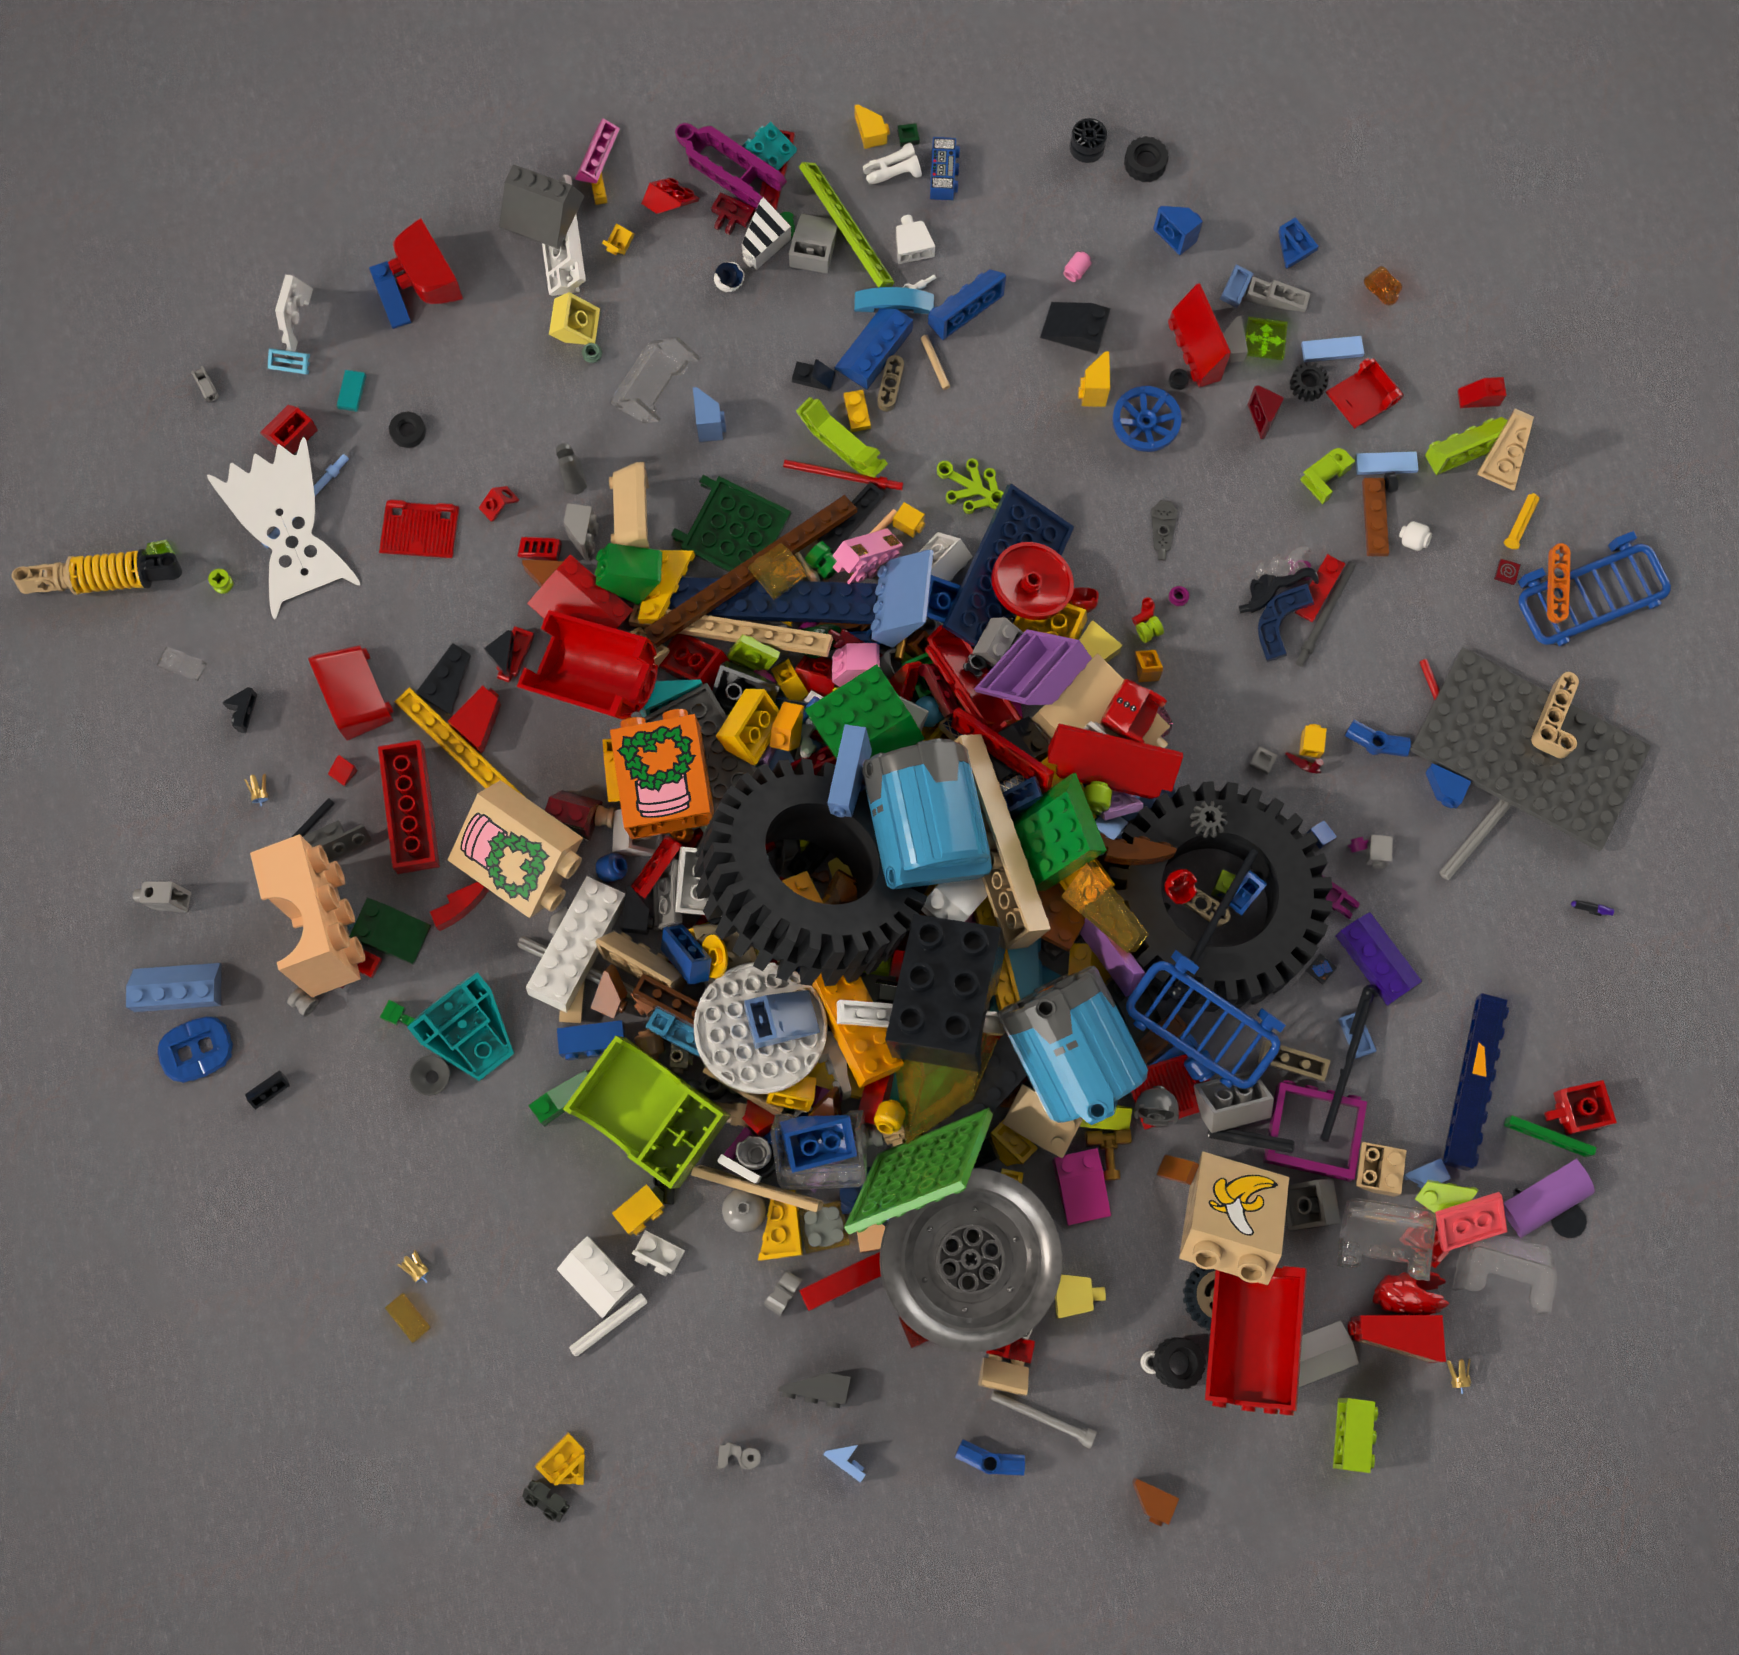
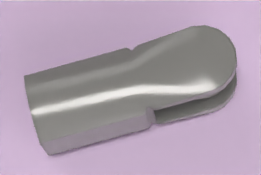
[191,366,219,402]

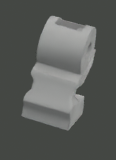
[764,1270,803,1316]
[717,1442,761,1469]

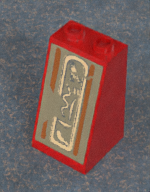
[1348,1315,1446,1363]

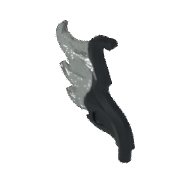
[1239,546,1319,614]

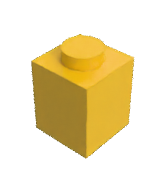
[893,502,926,538]
[1299,724,1327,758]

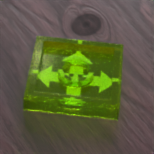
[1245,316,1288,361]

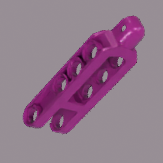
[675,123,787,209]

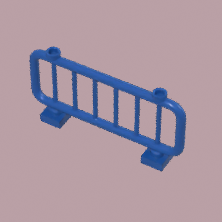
[1518,531,1671,647]
[1126,950,1286,1089]

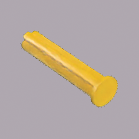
[1504,493,1540,549]

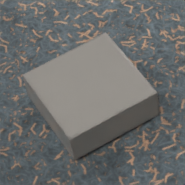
[1249,746,1278,775]

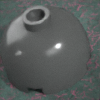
[1134,1086,1179,1126]

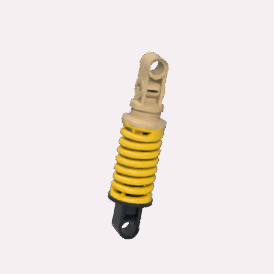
[11,549,182,595]

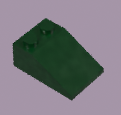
[349,897,431,965]

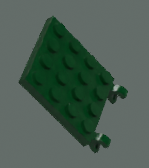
[671,475,792,572]

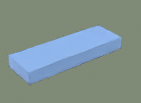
[1301,336,1364,363]
[1355,452,1419,475]

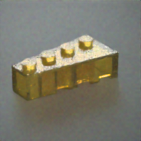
[1061,862,1149,953]

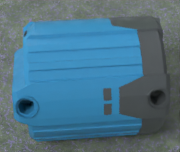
[862,738,992,889]
[997,965,1148,1125]

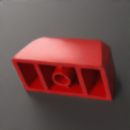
[388,218,463,304]

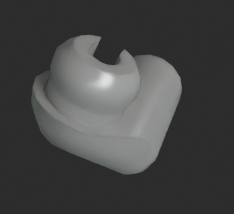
[548,906,568,936]

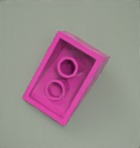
[1052,1148,1111,1226]

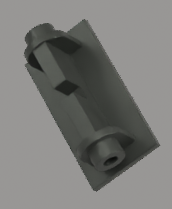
[522,1479,570,1523]

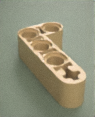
[1531,672,1579,758]

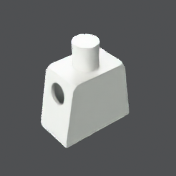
[896,215,935,265]

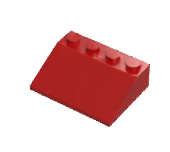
[1168,283,1231,388]
[527,554,633,629]

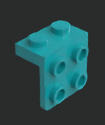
[742,121,797,170]

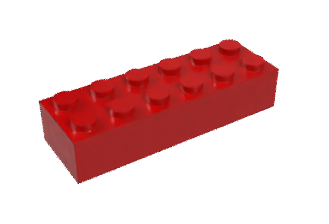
[378,740,440,874]

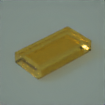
[385,1293,431,1343]

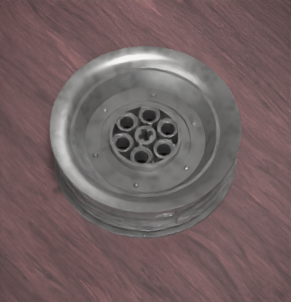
[880,1168,1062,1352]

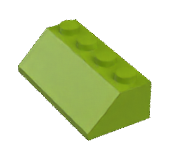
[1425,417,1508,475]

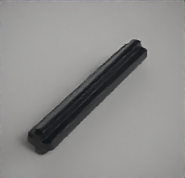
[1208,1128,1295,1153]

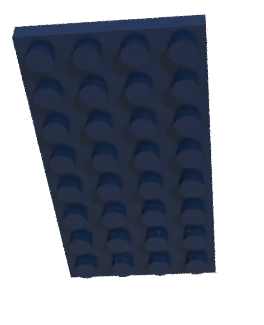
[942,484,1074,648]

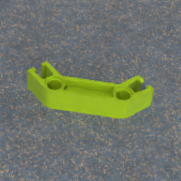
[796,397,888,478]

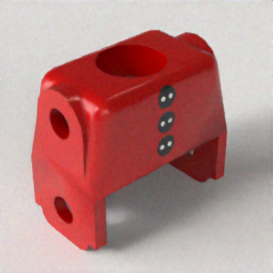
[1100,679,1167,743]

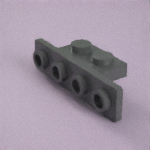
[303,820,372,861]

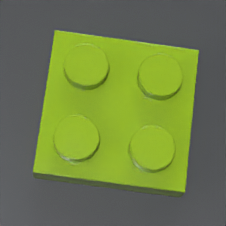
[727,634,780,671]

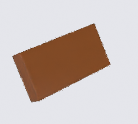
[1156,1155,1199,1185]

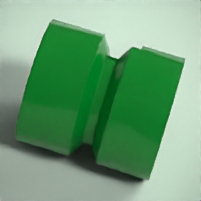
[805,541,837,580]

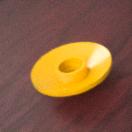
[702,934,728,979]

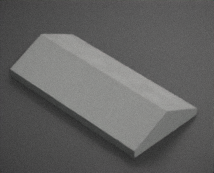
[1299,1320,1359,1387]

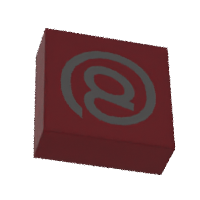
[1494,559,1521,585]

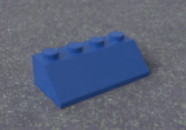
[928,269,1006,340]
[834,309,913,390]

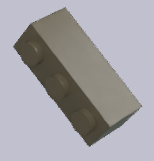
[1257,1041,1331,1081]

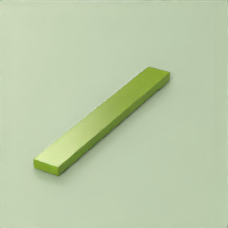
[799,162,894,288]

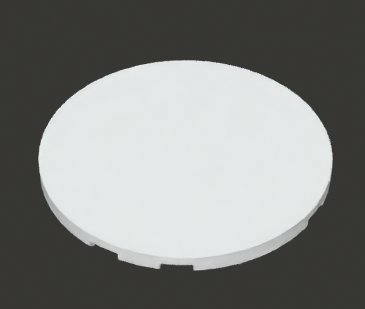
[694,962,827,1094]

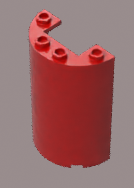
[517,610,658,719]
[1205,1266,1307,1416]

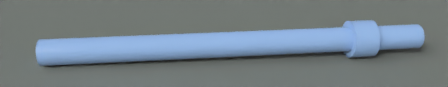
[261,454,349,549]

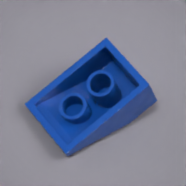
[780,1115,857,1173]

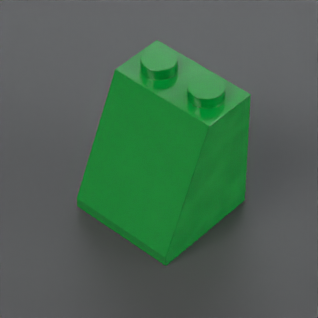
[595,543,662,605]

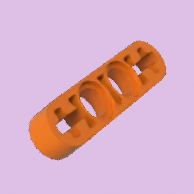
[1547,543,1571,623]

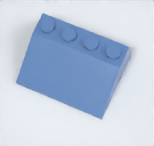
[871,549,933,648]

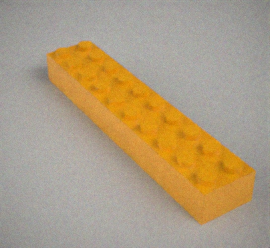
[782,871,904,1088]

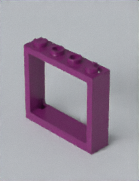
[1263,1080,1367,1182]

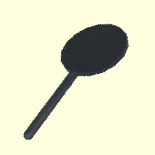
[1515,1188,1587,1238]

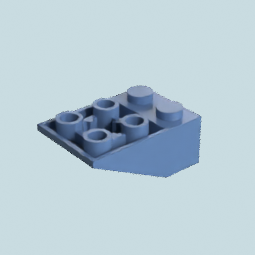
[744,990,820,1049]

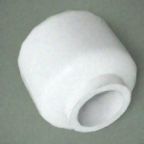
[1399,521,1432,551]

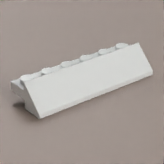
[542,174,586,296]

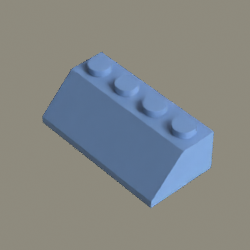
[126,963,222,1012]

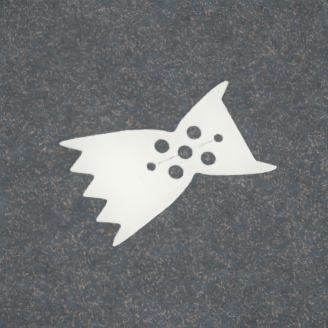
[207,437,360,620]

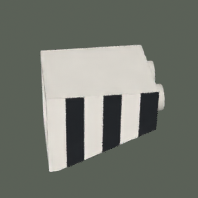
[742,197,791,270]

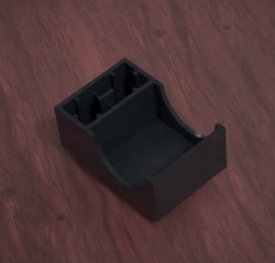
[885,914,1006,1072]

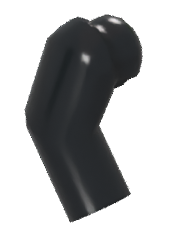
[653,1177,675,1205]

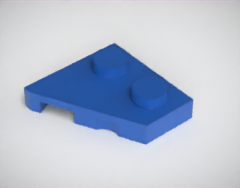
[1278,217,1319,269]

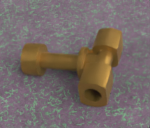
[1085,1129,1132,1181]

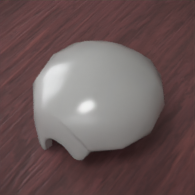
[736,1136,772,1170]

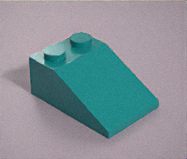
[640,679,703,717]

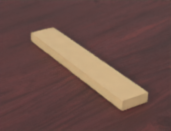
[691,1165,824,1212]

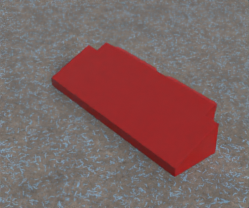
[925,625,1022,733]
[1048,723,1183,799]

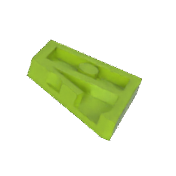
[1415,1180,1478,1213]

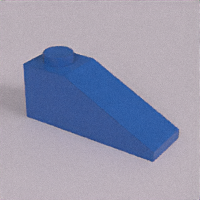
[369,261,412,329]

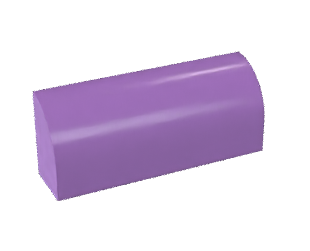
[1080,910,1146,997]
[1503,1159,1595,1238]

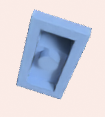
[823,1445,866,1483]

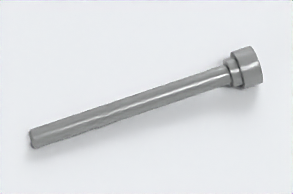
[991,1391,1097,1449]

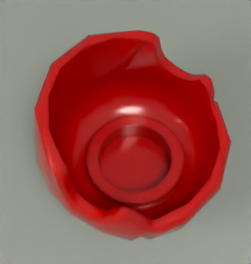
[1068,587,1099,613]
[1164,869,1197,904]

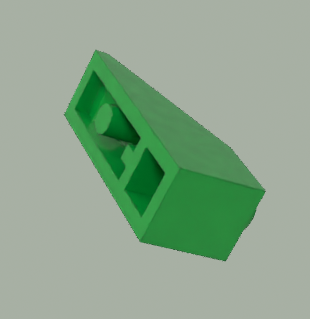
[528,1070,588,1127]

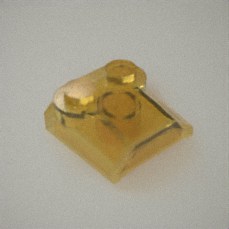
[748,543,806,600]

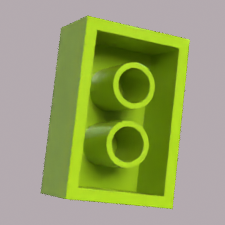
[1333,1398,1378,1473]

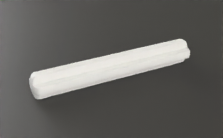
[569,1294,647,1356]

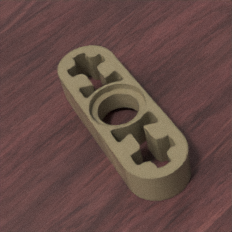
[877,355,904,412]
[1182,887,1230,927]

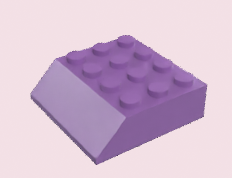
[974,629,1092,705]

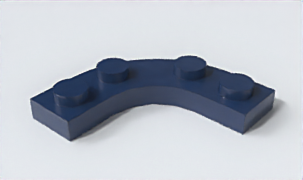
[1258,584,1314,662]

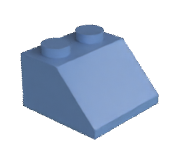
[693,387,726,442]

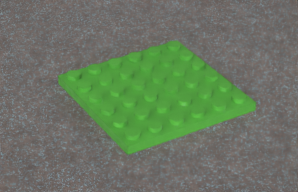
[844,1108,993,1234]

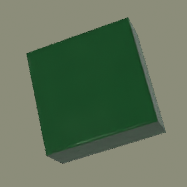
[897,123,920,147]

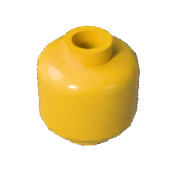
[874,1100,906,1134]

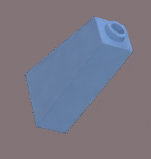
[827,724,872,817]

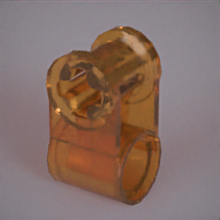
[1364,266,1402,305]

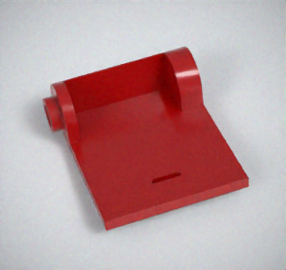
[1325,358,1404,429]

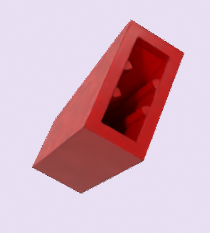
[448,685,501,754]

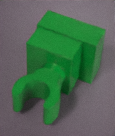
[380,1000,415,1026]

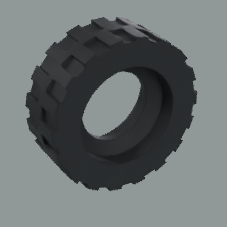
[1124,136,1169,182]
[1153,1337,1206,1389]

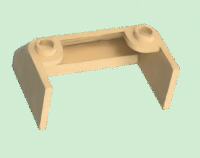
[609,462,650,549]

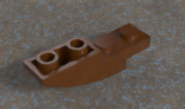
[1100,833,1177,865]

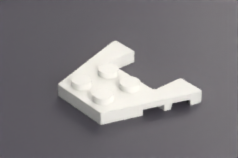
[275,274,313,358]

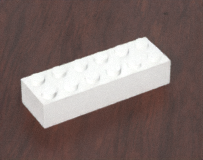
[526,876,625,1013]

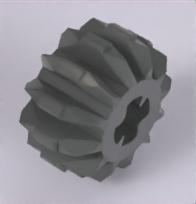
[1190,801,1228,838]

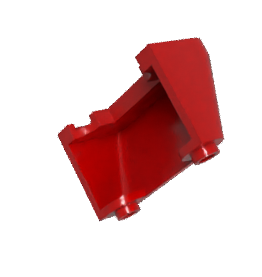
[308,645,394,741]

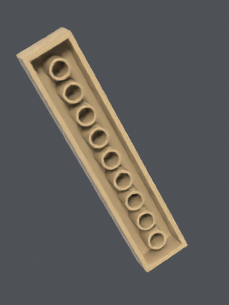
[954,734,1051,950]

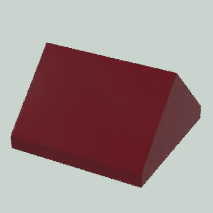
[1247,385,1284,439]

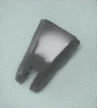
[556,443,587,494]

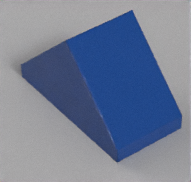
[1229,871,1267,916]

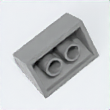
[1194,1070,1274,1133]

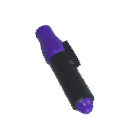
[1571,900,1614,916]

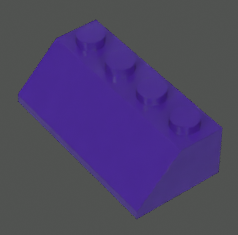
[1335,912,1422,1006]

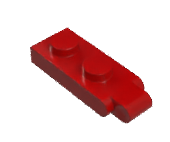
[496,626,535,683]

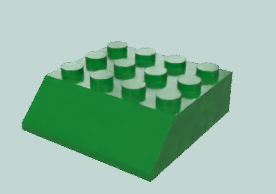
[805,664,925,761]
[1012,773,1107,891]

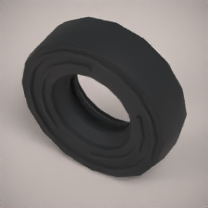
[389,411,426,448]

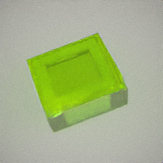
[145,539,174,555]

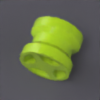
[208,569,233,594]

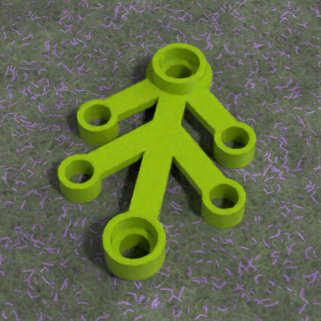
[937,458,1004,514]

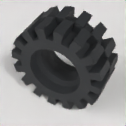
[1290,362,1329,402]

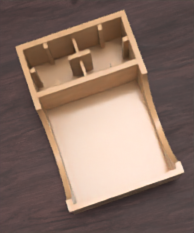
[250,834,365,997]

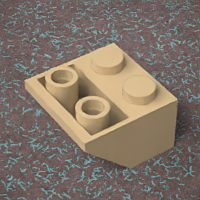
[1356,1142,1407,1197]

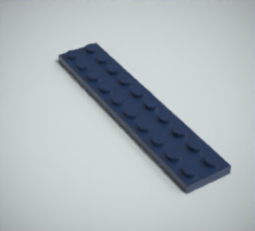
[669,577,878,624]

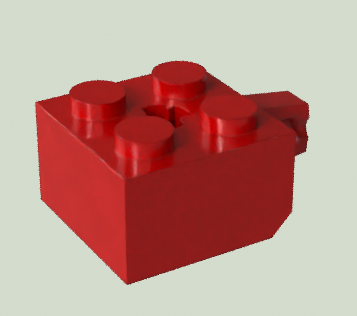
[1544,1080,1617,1136]

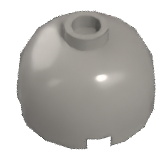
[722,1189,766,1233]

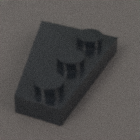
[416,643,471,716]

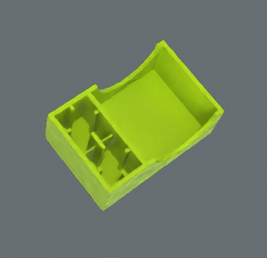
[563,1036,731,1189]

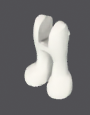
[863,143,922,184]

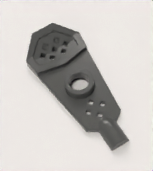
[1151,500,1178,561]

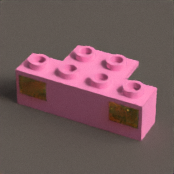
[833,528,904,584]

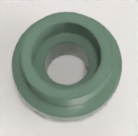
[582,343,602,363]

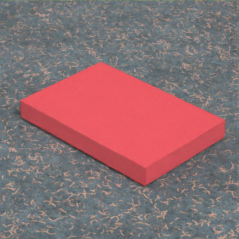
[1435,1192,1507,1252]

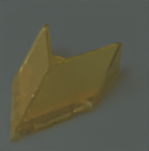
[896,1032,998,1145]

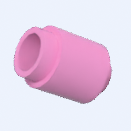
[1063,252,1091,282]

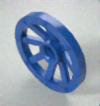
[1112,386,1182,452]

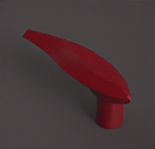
[1285,752,1324,774]

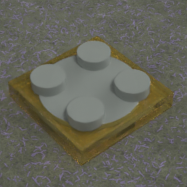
[798,1201,850,1254]

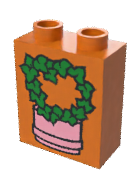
[610,709,714,839]

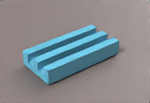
[267,348,310,374]

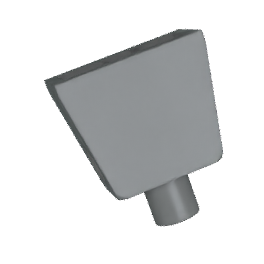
[133,882,191,913]

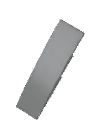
[1229,276,1310,312]

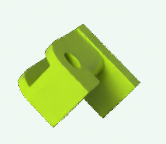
[1300,448,1355,505]

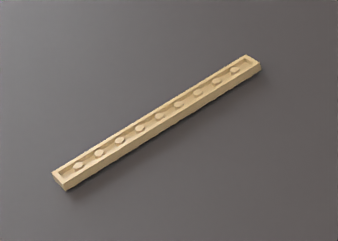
[629,604,833,657]

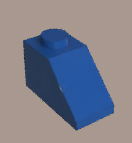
[1425,763,1471,809]

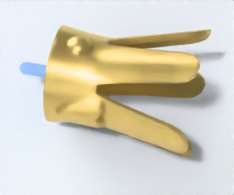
[244,774,269,807]
[397,1250,430,1283]
[1447,1359,1471,1394]

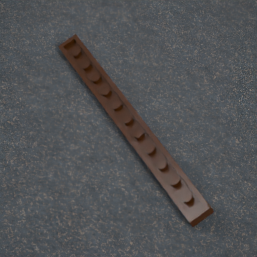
[644,495,857,648]

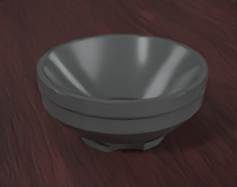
[410,1055,450,1096]

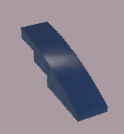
[1002,776,1043,819]

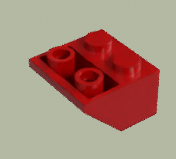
[260,404,318,454]

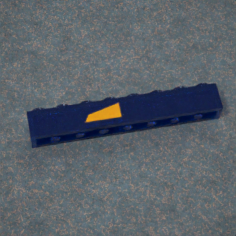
[1442,993,1509,1171]

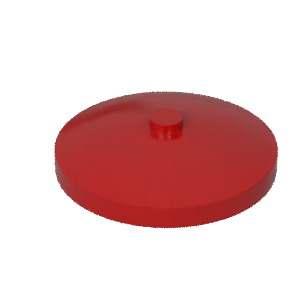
[991,542,1074,620]

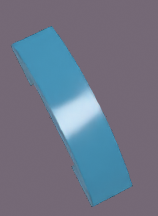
[854,287,934,314]
[645,1008,700,1057]

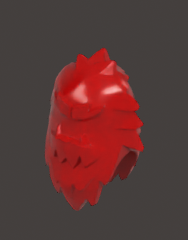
[1372,1271,1449,1315]

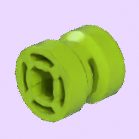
[1136,616,1164,643]

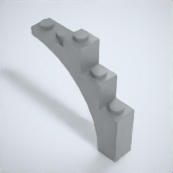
[818,968,898,1100]

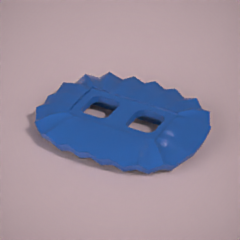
[158,1016,233,1083]

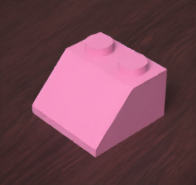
[832,643,880,687]

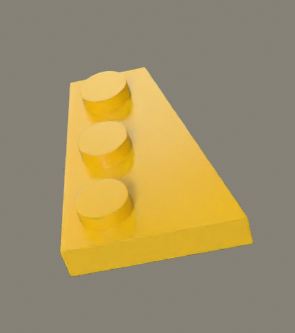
[758,1187,803,1261]

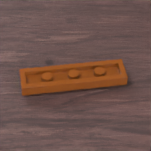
[1362,478,1389,556]

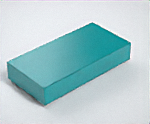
[336,370,366,412]

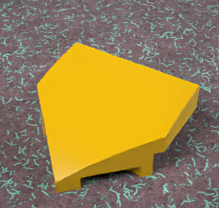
[535,1432,585,1485]

